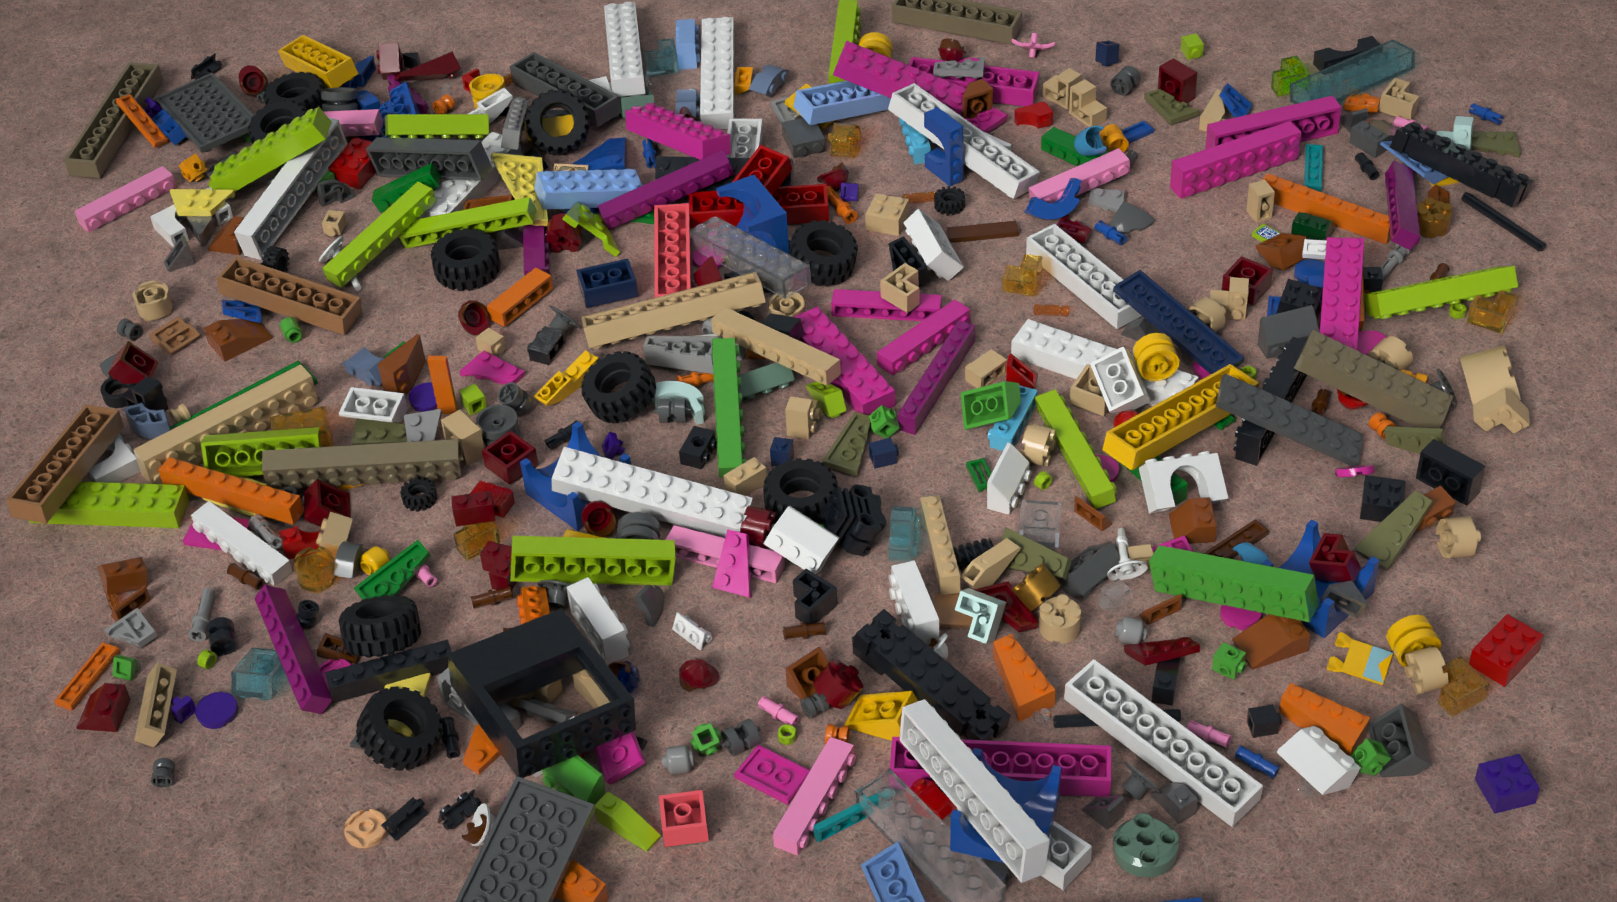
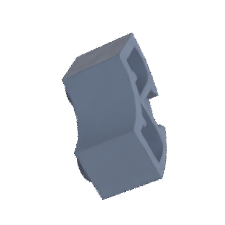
[749,64,789,98]
[676,89,700,118]
[342,347,385,386]
[124,403,170,439]

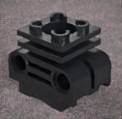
[820,484,887,557]

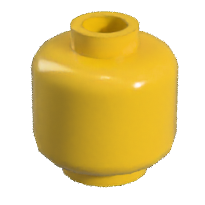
[360,546,390,575]

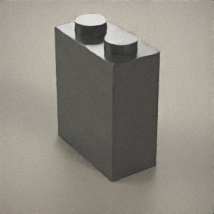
[781,118,825,158]

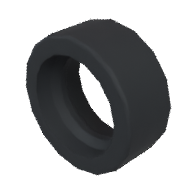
[100,377,136,408]

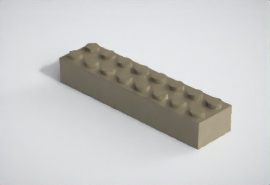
[892,0,1022,44]
[1294,330,1453,428]

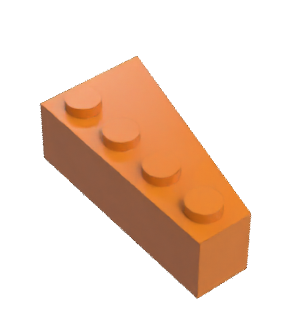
[993,634,1056,722]
[1279,683,1370,757]
[554,858,608,902]

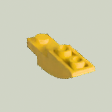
[534,350,598,406]

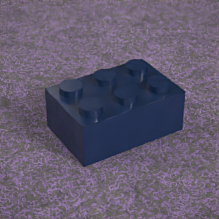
[576,258,638,308]

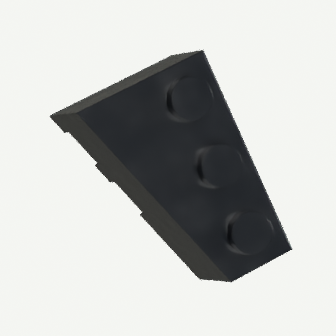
[888,236,930,287]

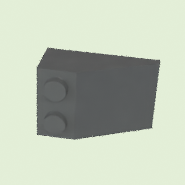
[1349,120,1399,158]

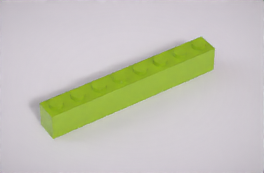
[322,182,437,288]
[399,197,536,248]
[1035,389,1117,509]

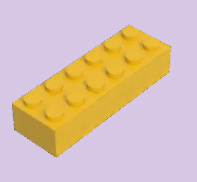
[278,35,358,88]

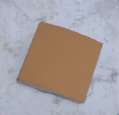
[149,316,201,355]
[934,593,973,629]

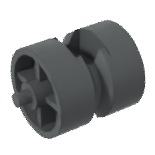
[1110,66,1141,96]
[498,382,533,415]
[654,398,692,423]
[721,718,761,756]

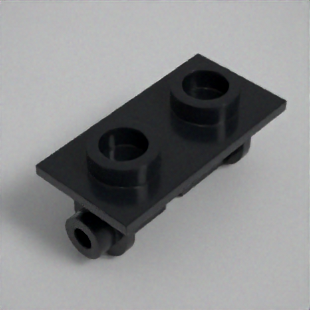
[191,53,222,80]
[437,789,482,830]
[381,797,428,841]

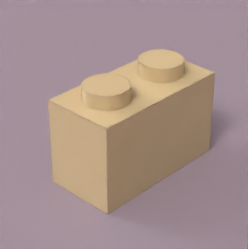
[1246,180,1275,223]
[965,349,1007,388]
[723,457,767,496]
[316,512,353,558]

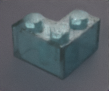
[643,38,679,76]
[888,506,920,563]

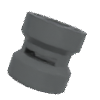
[117,318,143,341]
[800,692,829,719]
[151,758,175,788]

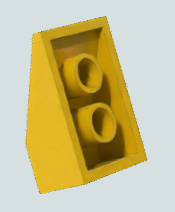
[844,691,918,741]

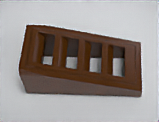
[317,633,359,664]

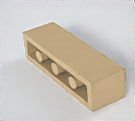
[134,662,177,748]

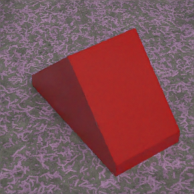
[1006,353,1037,389]

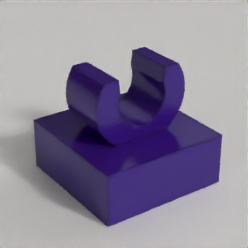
[144,96,162,118]
[840,182,859,201]
[602,432,625,459]
[171,695,195,724]

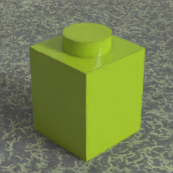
[1181,33,1204,60]
[458,384,487,416]

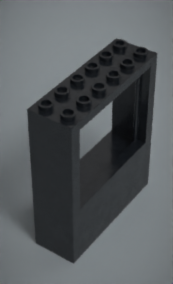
[447,608,636,778]

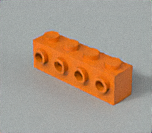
[487,267,553,327]
[517,586,550,625]

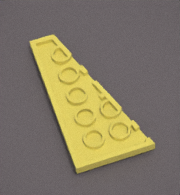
[490,153,548,226]

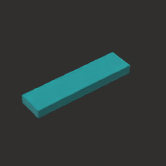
[1304,144,1323,192]
[813,787,893,842]

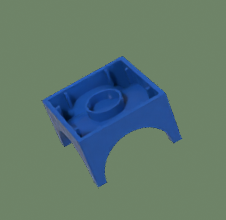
[716,175,790,271]
[520,421,631,531]
[1261,519,1380,638]
[950,748,1062,863]

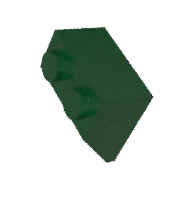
[1291,212,1337,241]

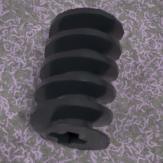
[953,538,994,570]

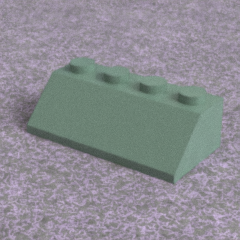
[711,362,795,400]

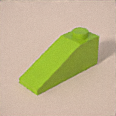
[805,381,847,418]
[595,792,661,852]

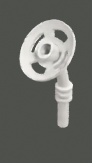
[319,236,362,291]
[1107,528,1148,581]

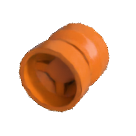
[432,94,455,114]
[1368,412,1396,439]
[825,724,850,745]

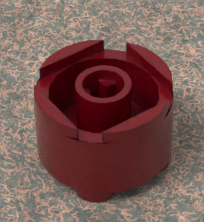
[546,213,582,253]
[740,505,777,549]
[813,658,864,709]

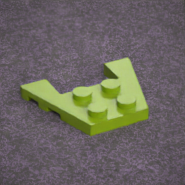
[562,202,620,257]

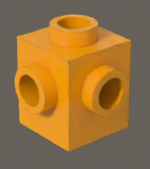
[178,153,207,182]

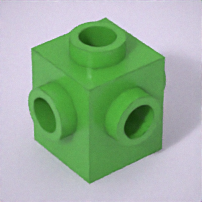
[869,405,900,439]
[1212,642,1247,680]
[690,723,723,756]
[1350,738,1391,776]

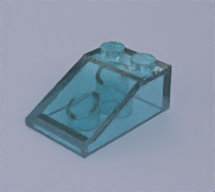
[231,648,285,700]

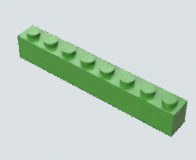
[712,338,746,478]

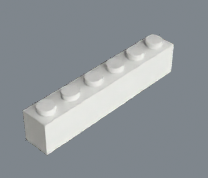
[191,501,292,586]

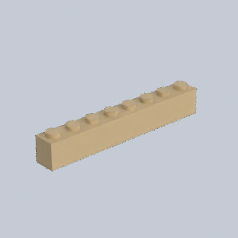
[711,307,841,386]

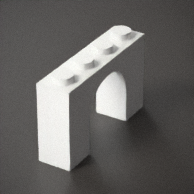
[150,187,233,247]
[88,433,141,483]
[1139,451,1228,514]

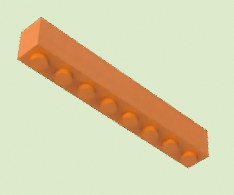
[1262,173,1391,244]
[158,457,304,525]

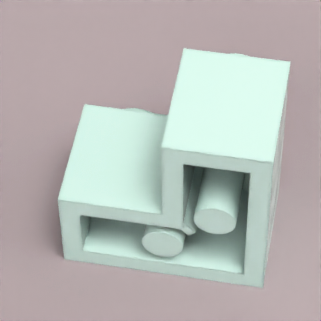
[1437,116,1474,151]
[955,588,1006,644]

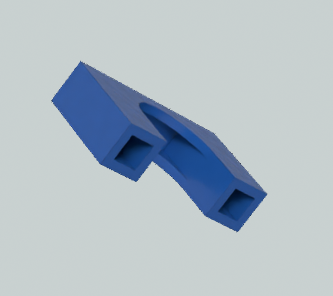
[924,107,963,187]

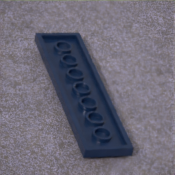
[1113,270,1245,374]

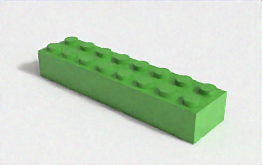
[1149,545,1319,622]

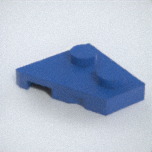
[1219,83,1253,118]
[221,300,261,323]

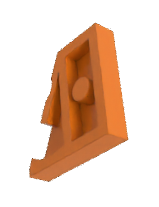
[1344,89,1381,113]
[463,724,501,775]

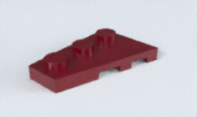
[974,581,1038,632]
[1124,637,1200,666]

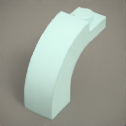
[651,381,706,425]

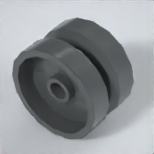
[321,87,358,111]
[476,404,521,447]
[616,512,661,540]

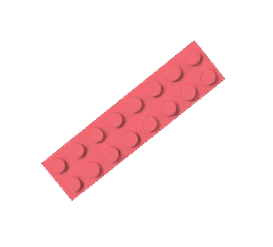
[654,203,692,298]

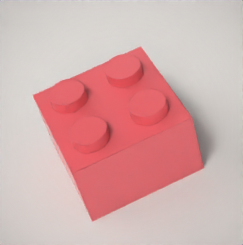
[659,790,709,847]

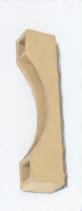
[920,495,960,595]

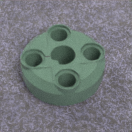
[1113,813,1179,877]

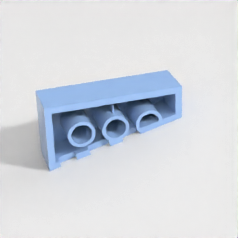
[675,19,700,70]

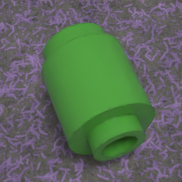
[280,317,302,343]

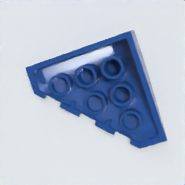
[360,82,421,142]
[573,137,626,170]

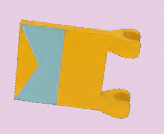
[1327,632,1393,685]

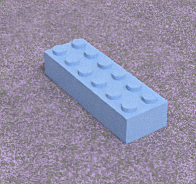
[793,81,891,125]
[534,169,643,210]

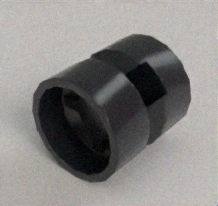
[207,617,237,656]

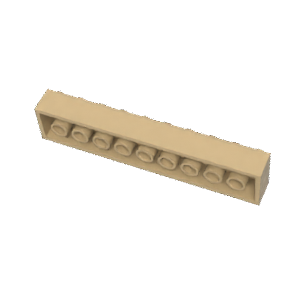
[581,272,766,349]
[133,365,318,484]

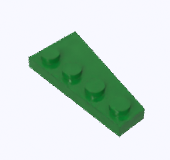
[354,540,431,600]

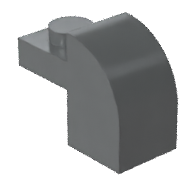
[334,541,369,578]

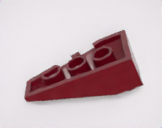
[394,51,461,81]

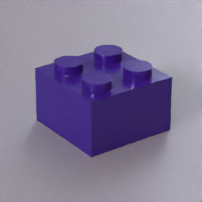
[1475,754,1540,814]

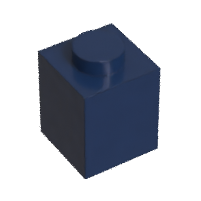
[1095,40,1120,66]
[770,437,794,466]
[868,438,899,469]

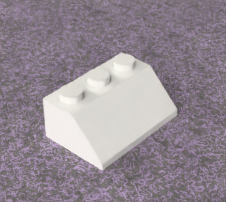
[1090,346,1151,413]
[339,387,408,422]
[987,443,1031,515]
[764,506,840,574]
[1277,726,1361,795]

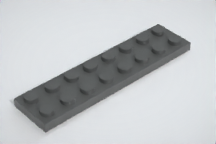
[1215,373,1363,466]

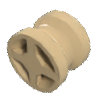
[169,404,191,424]

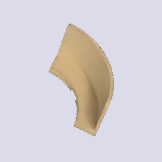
[1459,345,1521,405]

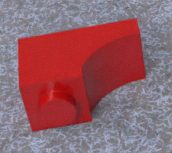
[1014,101,1053,129]
[279,526,321,560]
[906,778,957,820]

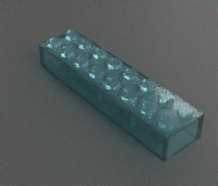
[1290,40,1415,104]

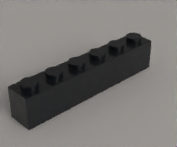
[325,639,452,703]

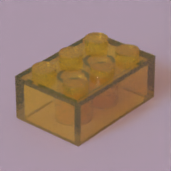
[270,406,334,447]

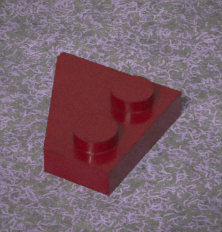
[1056,214,1092,243]

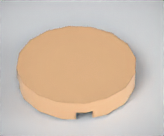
[344,809,387,848]

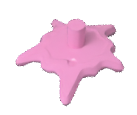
[1011,33,1055,58]

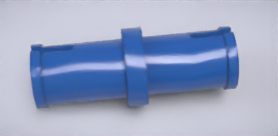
[1469,103,1504,125]
[642,139,656,168]
[1094,220,1127,245]
[1234,745,1280,779]

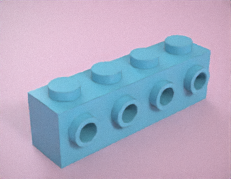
[899,118,931,164]
[987,385,1038,451]

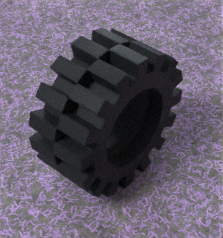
[934,186,965,216]
[261,246,290,272]
[400,477,437,512]

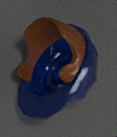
[608,660,640,694]

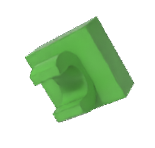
[113,655,138,681]

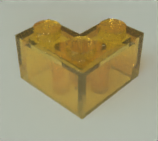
[1002,254,1042,297]
[1467,290,1519,334]
[453,521,501,561]
[1438,656,1489,717]

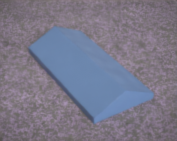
[1380,141,1448,184]
[861,841,926,902]

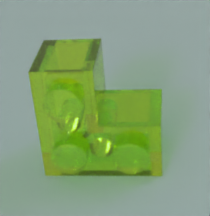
[1271,55,1310,97]

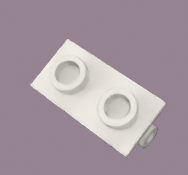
[672,612,713,650]

